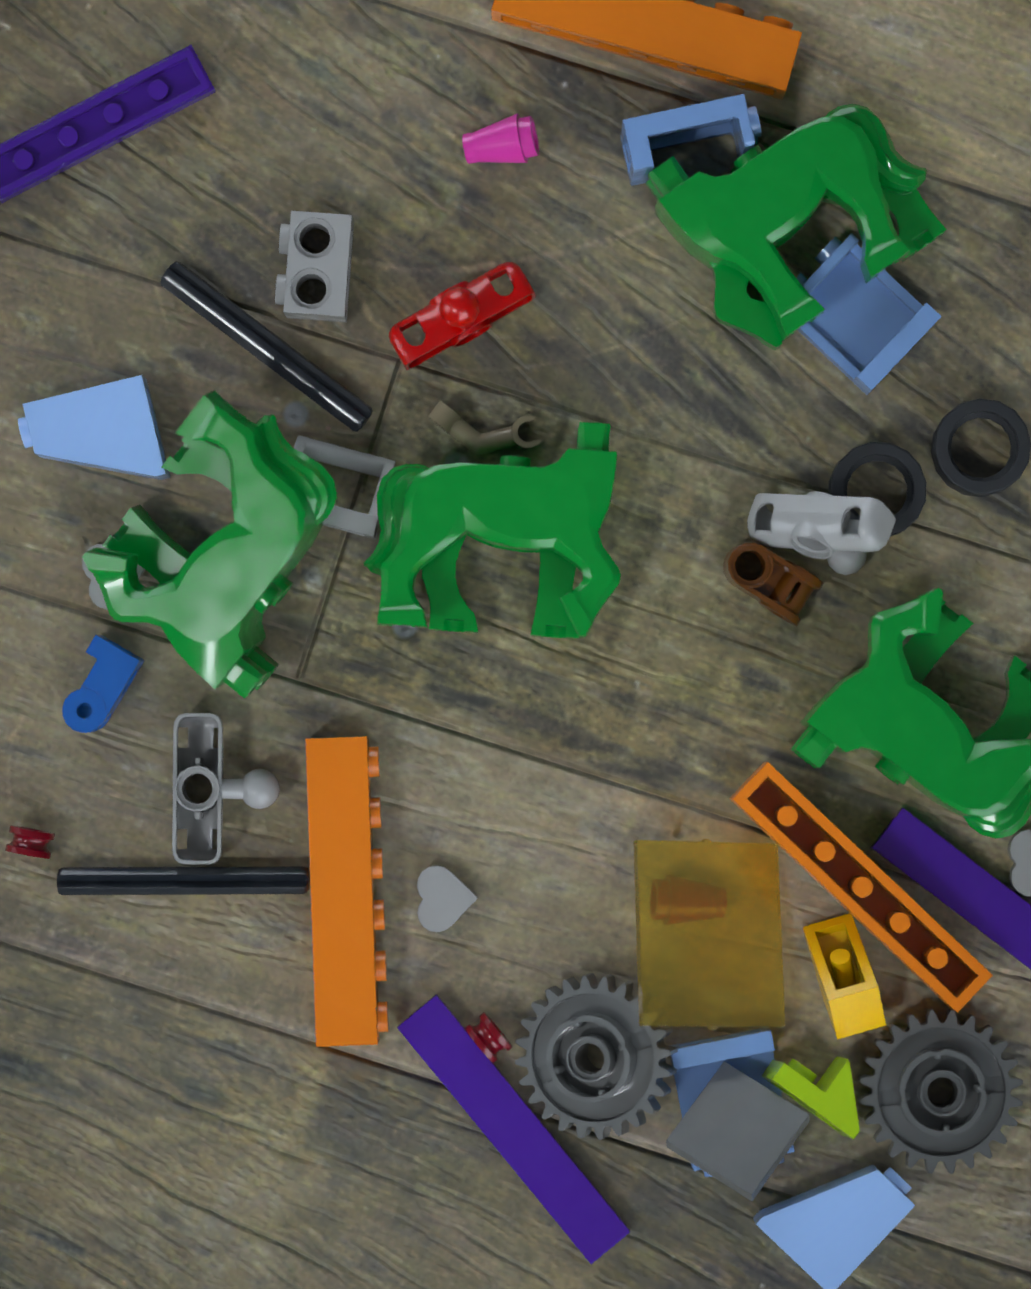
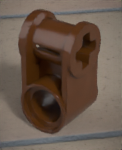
[723,543,824,626]

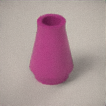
[462,113,539,164]

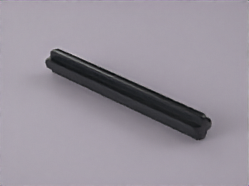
[160,261,373,432]
[57,866,309,895]

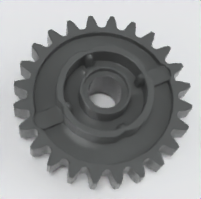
[515,973,678,1140]
[858,1008,1023,1174]

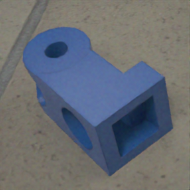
[62,635,145,733]

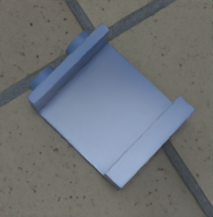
[669,1027,795,1177]

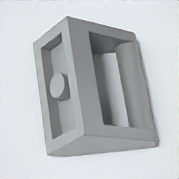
[294,435,396,539]

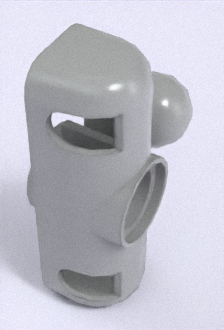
[747,491,896,575]
[172,713,280,864]

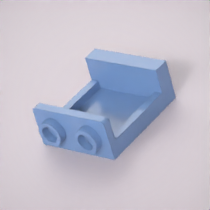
[620,94,762,186]
[796,233,941,395]

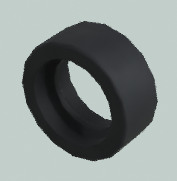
[931,398,1031,497]
[828,442,927,537]

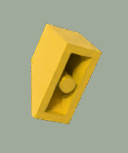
[803,913,886,1040]

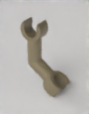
[427,400,542,455]

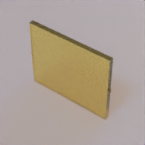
[633,839,785,1030]

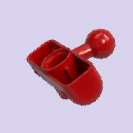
[388,262,536,370]

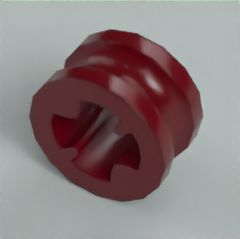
[5,825,55,859]
[464,1012,513,1063]

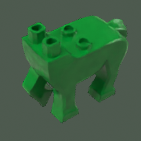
[646,103,947,351]
[82,390,337,699]
[363,422,621,639]
[790,588,1031,839]

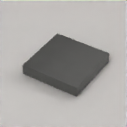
[666,1061,810,1201]

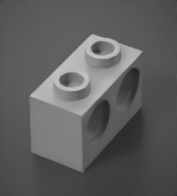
[275,211,354,322]

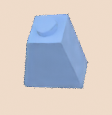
[18,375,170,480]
[753,1164,915,1289]

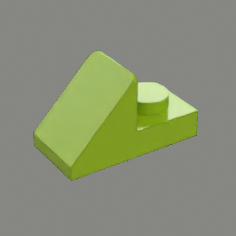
[761,1056,860,1139]

